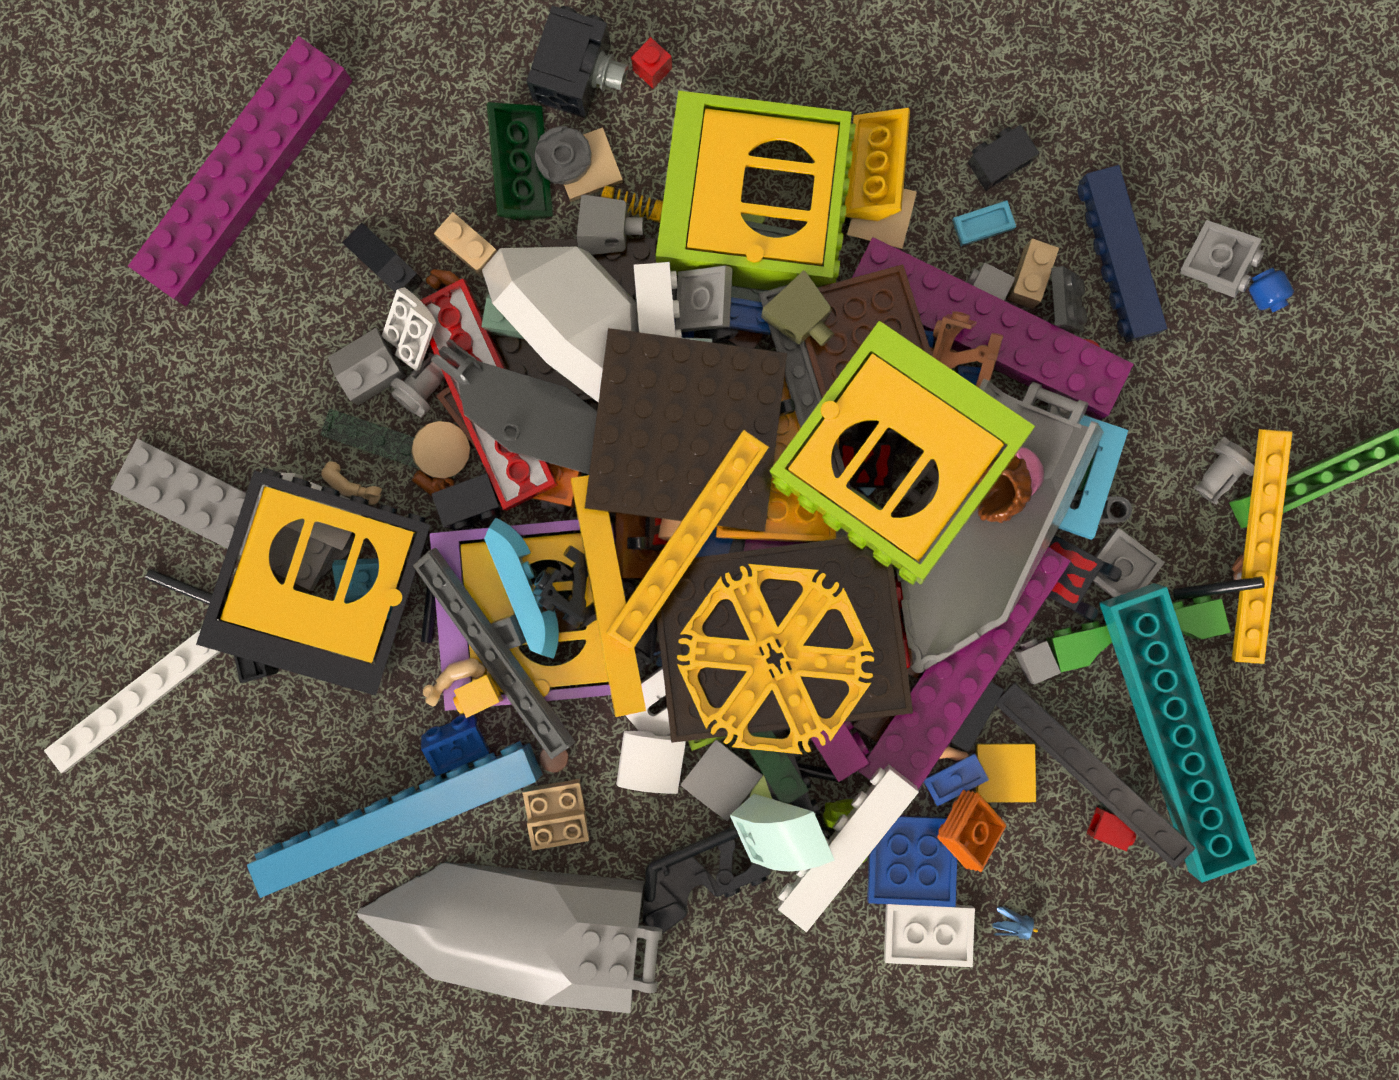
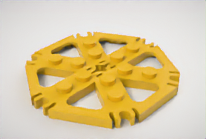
[677,564,874,754]

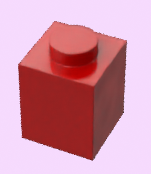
[631,37,672,89]
[1086,807,1137,852]

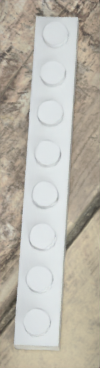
[44,629,220,773]

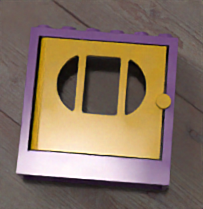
[430,520,616,711]

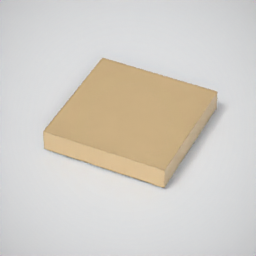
[564,127,623,202]

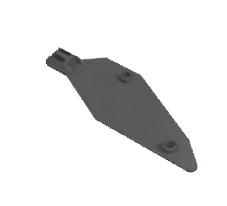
[431,339,597,474]

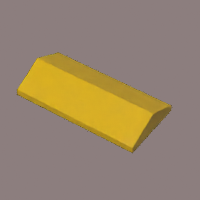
[845,108,910,221]

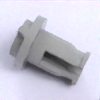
[390,352,444,418]
[1193,437,1255,505]

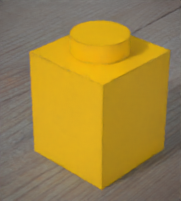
[453,674,503,718]

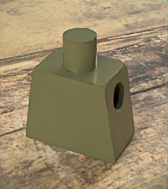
[761,270,834,346]

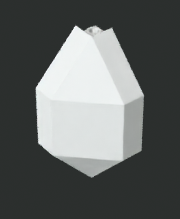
[482,247,639,402]

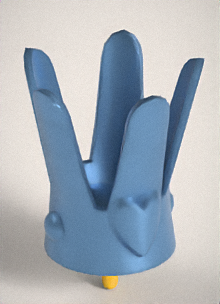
[992,906,1038,940]

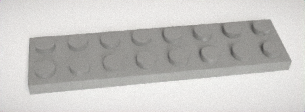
[111,439,335,591]

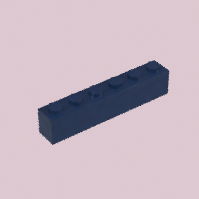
[1078,165,1167,343]

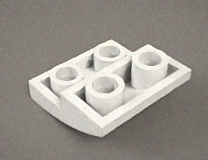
[381,287,436,371]
[616,731,686,794]

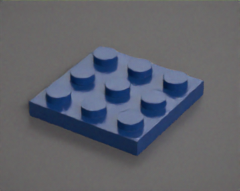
[867,815,957,907]

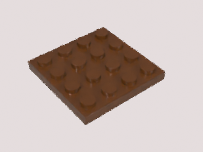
[805,264,932,398]

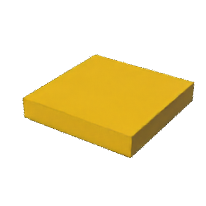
[976,743,1036,802]

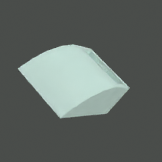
[730,794,834,871]

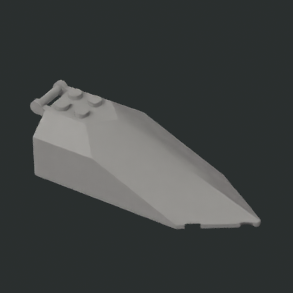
[897,379,1104,673]
[357,862,662,1013]

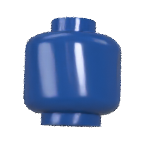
[1249,268,1294,313]

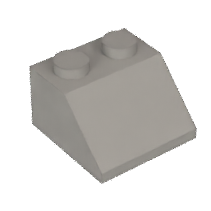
[328,328,406,406]

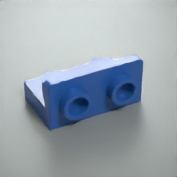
[421,714,489,776]

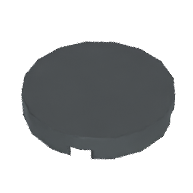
[535,126,592,185]

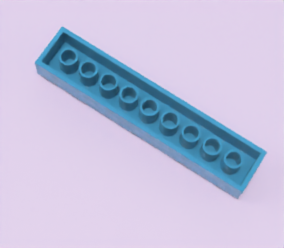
[247,741,543,898]

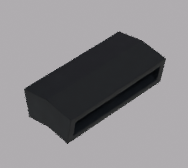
[951,682,1004,752]

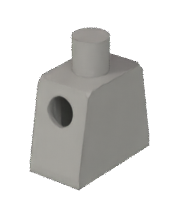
[577,195,644,255]

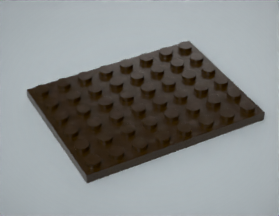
[650,533,913,743]

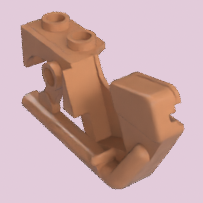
[913,311,1004,447]

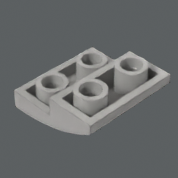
[681,739,763,821]

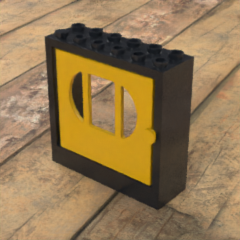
[196,468,430,696]

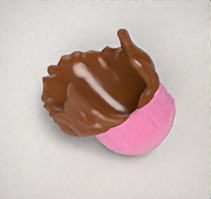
[977,448,1044,523]

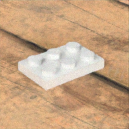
[884,904,975,967]

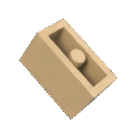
[434,212,497,278]
[1006,239,1059,309]

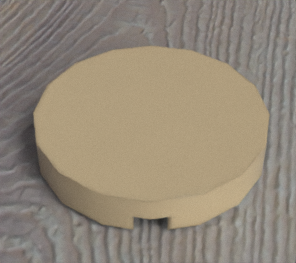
[411,421,470,478]

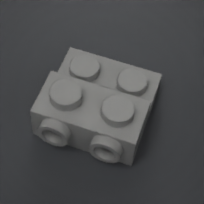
[1181,220,1264,298]

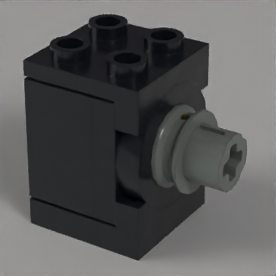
[526,5,629,119]

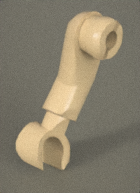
[321,461,382,505]
[423,658,485,707]

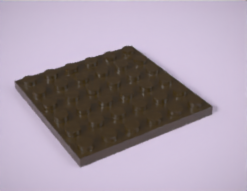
[585,328,787,532]

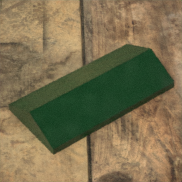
[486,102,553,221]

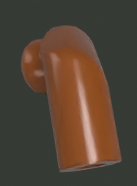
[426,269,460,289]
[411,470,455,496]

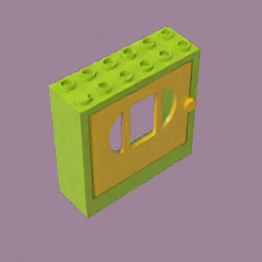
[656,90,856,290]
[770,321,1035,585]

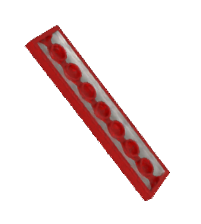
[420,278,558,511]

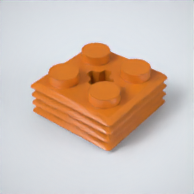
[937,790,1006,872]

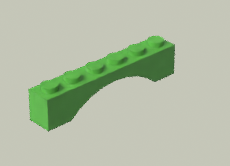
[1046,595,1230,672]

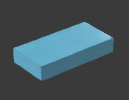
[952,201,1016,246]

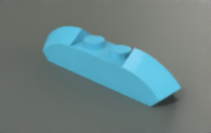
[484,518,559,659]

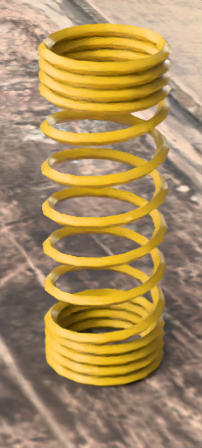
[601,185,663,223]

